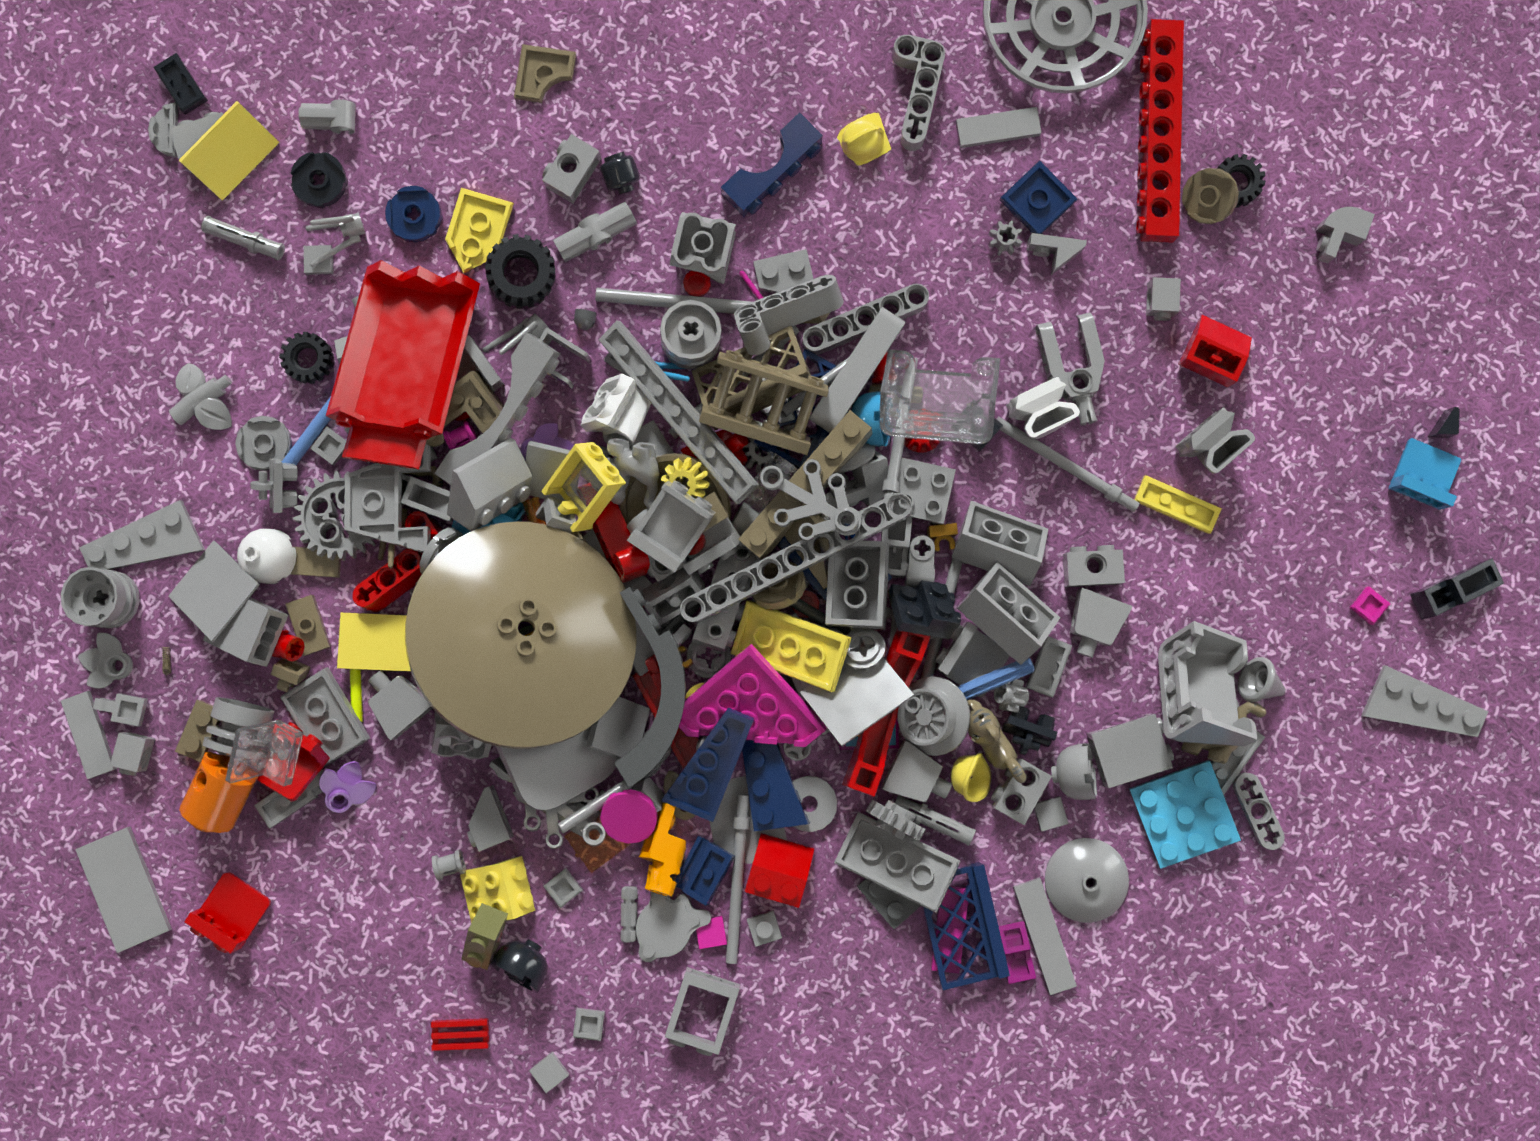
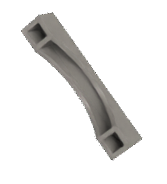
[435,333,560,485]

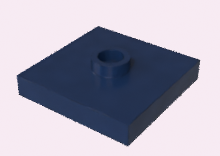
[999,160,1078,234]

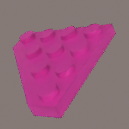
[679,644,827,747]

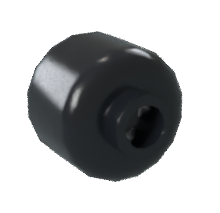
[600,151,640,195]

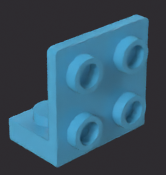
[1388,438,1461,510]

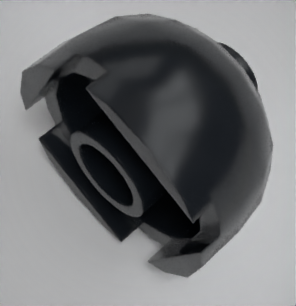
[489,939,548,993]

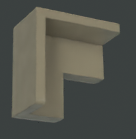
[444,371,504,433]

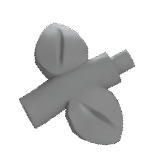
[169,363,232,430]

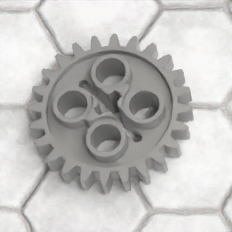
[293,471,376,561]

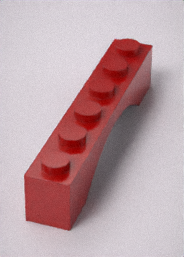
[842,628,930,797]

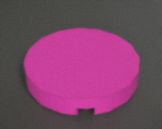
[600,789,658,844]

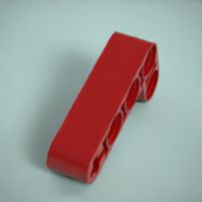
[577,483,650,583]
[352,511,443,612]

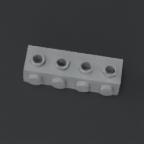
[692,542,761,653]

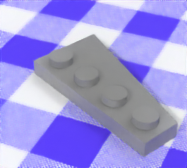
[79,500,205,570]

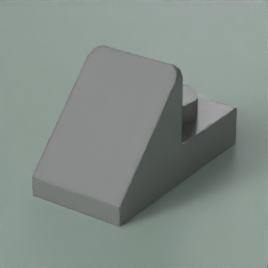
[1027,233,1087,275]

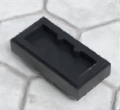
[153,53,208,115]

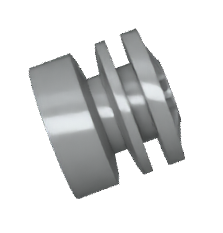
[61,567,140,628]
[202,697,275,759]

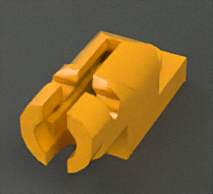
[639,803,686,897]

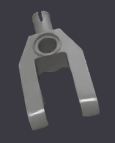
[1035,312,1105,426]

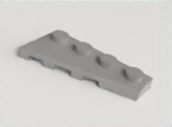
[1361,665,1489,737]

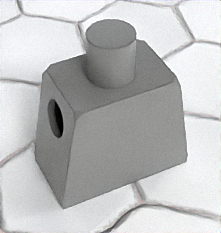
[1070,588,1133,658]
[368,670,433,740]
[881,740,952,802]

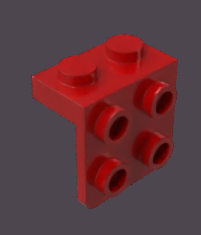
[256,719,330,801]
[184,872,271,954]

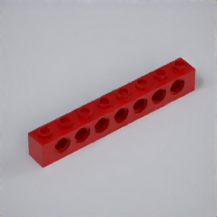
[1136,19,1184,243]

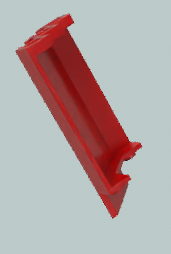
[326,260,480,470]

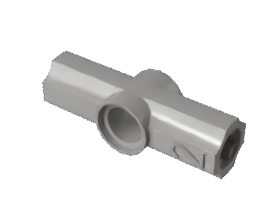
[553,201,637,262]

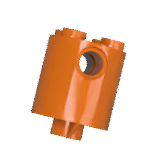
[179,752,258,833]

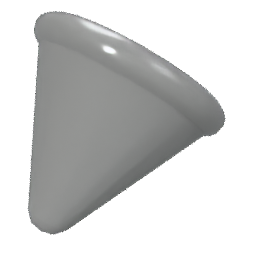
[1238,657,1286,702]

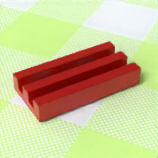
[431,1018,489,1051]

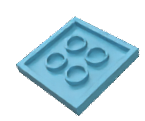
[1129,760,1241,869]

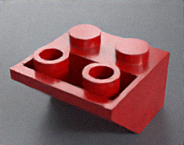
[1178,315,1252,387]

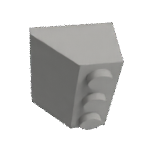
[447,438,532,531]
[951,501,1048,586]
[825,541,889,630]
[957,562,1060,665]

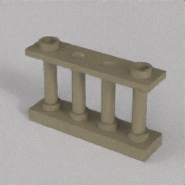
[699,350,829,455]

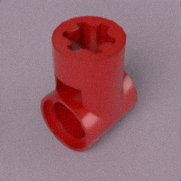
[272,630,305,661]

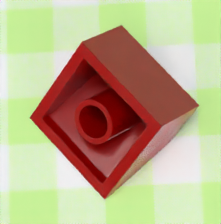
[745,833,814,908]

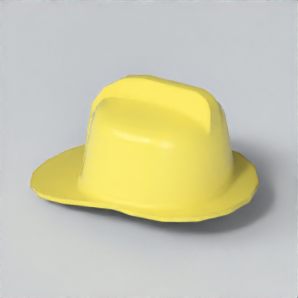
[837,113,891,166]

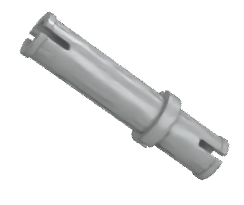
[201,216,285,261]
[895,795,976,846]

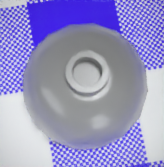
[1051,743,1097,800]

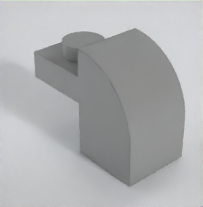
[1316,207,1375,264]
[830,451,889,507]

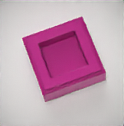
[1350,586,1391,625]
[696,915,727,949]

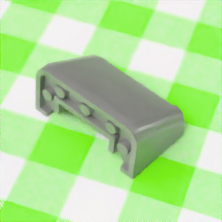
[1158,621,1257,746]

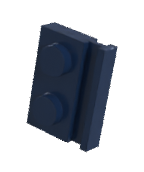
[674,835,735,906]

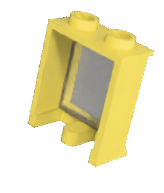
[541,442,626,532]

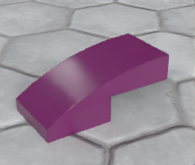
[999,921,1036,984]

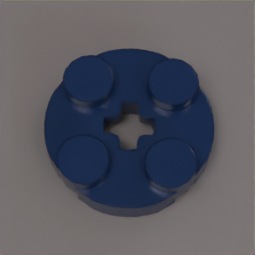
[385,186,442,242]

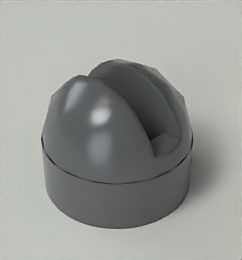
[574,309,597,330]

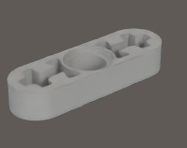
[1232,772,1285,850]

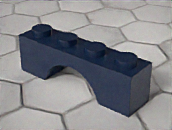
[721,112,823,217]

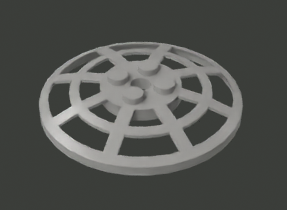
[982,0,1148,93]

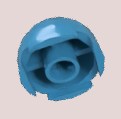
[847,391,892,447]

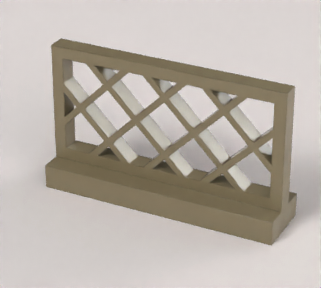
[692,326,811,431]

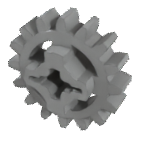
[866,800,926,841]

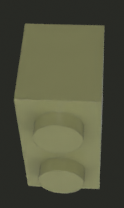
[461,903,508,970]

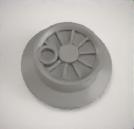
[898,677,970,756]

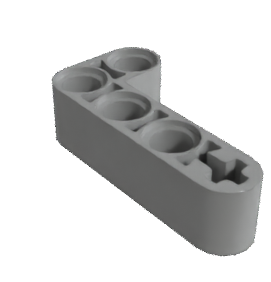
[892,35,945,151]
[734,275,844,355]

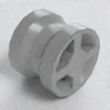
[783,743,811,761]

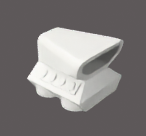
[581,374,651,445]
[1006,377,1080,439]

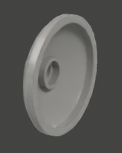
[1045,838,1129,923]

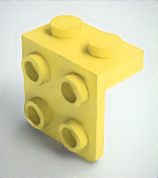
[460,856,535,922]

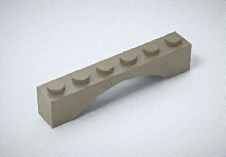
[738,410,873,560]

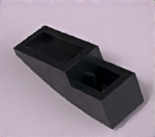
[1410,558,1504,620]

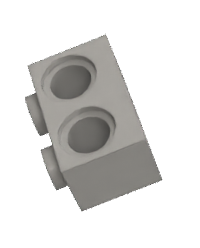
[991,758,1052,825]

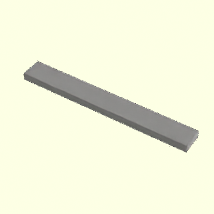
[598,320,759,504]

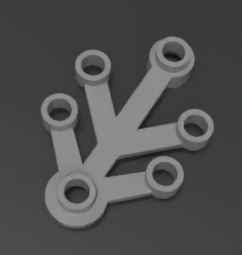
[760,459,861,541]
[524,787,606,849]

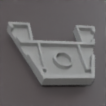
[344,444,431,553]

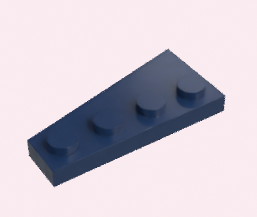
[661,707,755,822]
[742,740,810,832]

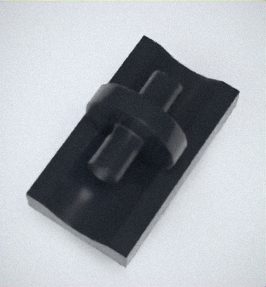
[1001,706,1058,755]

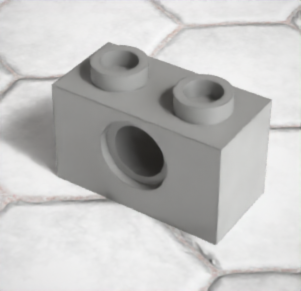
[542,134,602,204]
[1062,545,1125,587]
[643,567,705,625]

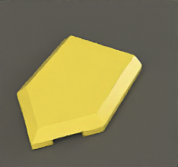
[445,188,514,273]

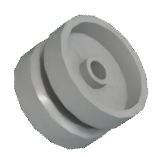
[660,300,722,370]

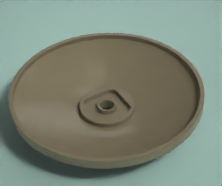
[405,522,637,749]

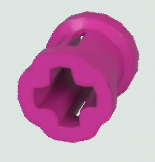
[443,420,478,450]

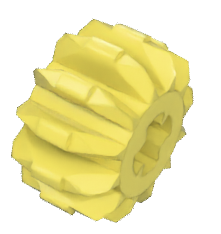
[661,457,710,499]

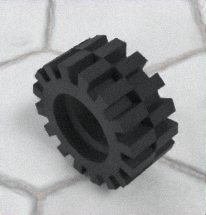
[1217,154,1266,208]
[279,332,334,384]

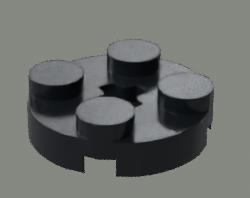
[291,152,348,209]

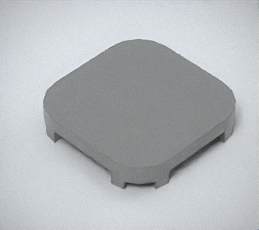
[496,726,618,810]

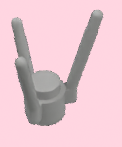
[306,212,366,267]
[482,314,549,355]

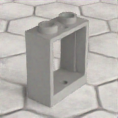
[665,967,740,1056]

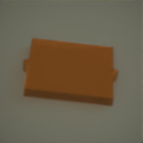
[564,808,630,873]

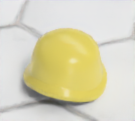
[951,753,991,802]

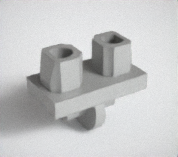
[250,458,297,513]

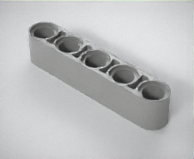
[802,284,929,355]
[809,307,906,433]

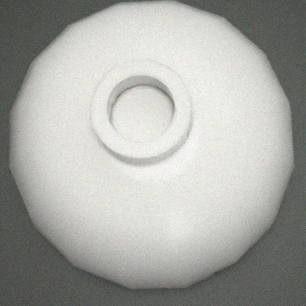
[237,529,297,584]

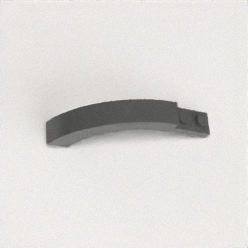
[615,587,686,788]

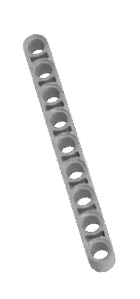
[680,493,912,622]

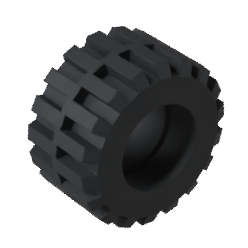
[485,234,556,309]

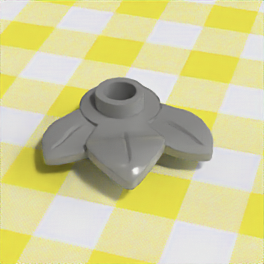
[78,633,133,689]

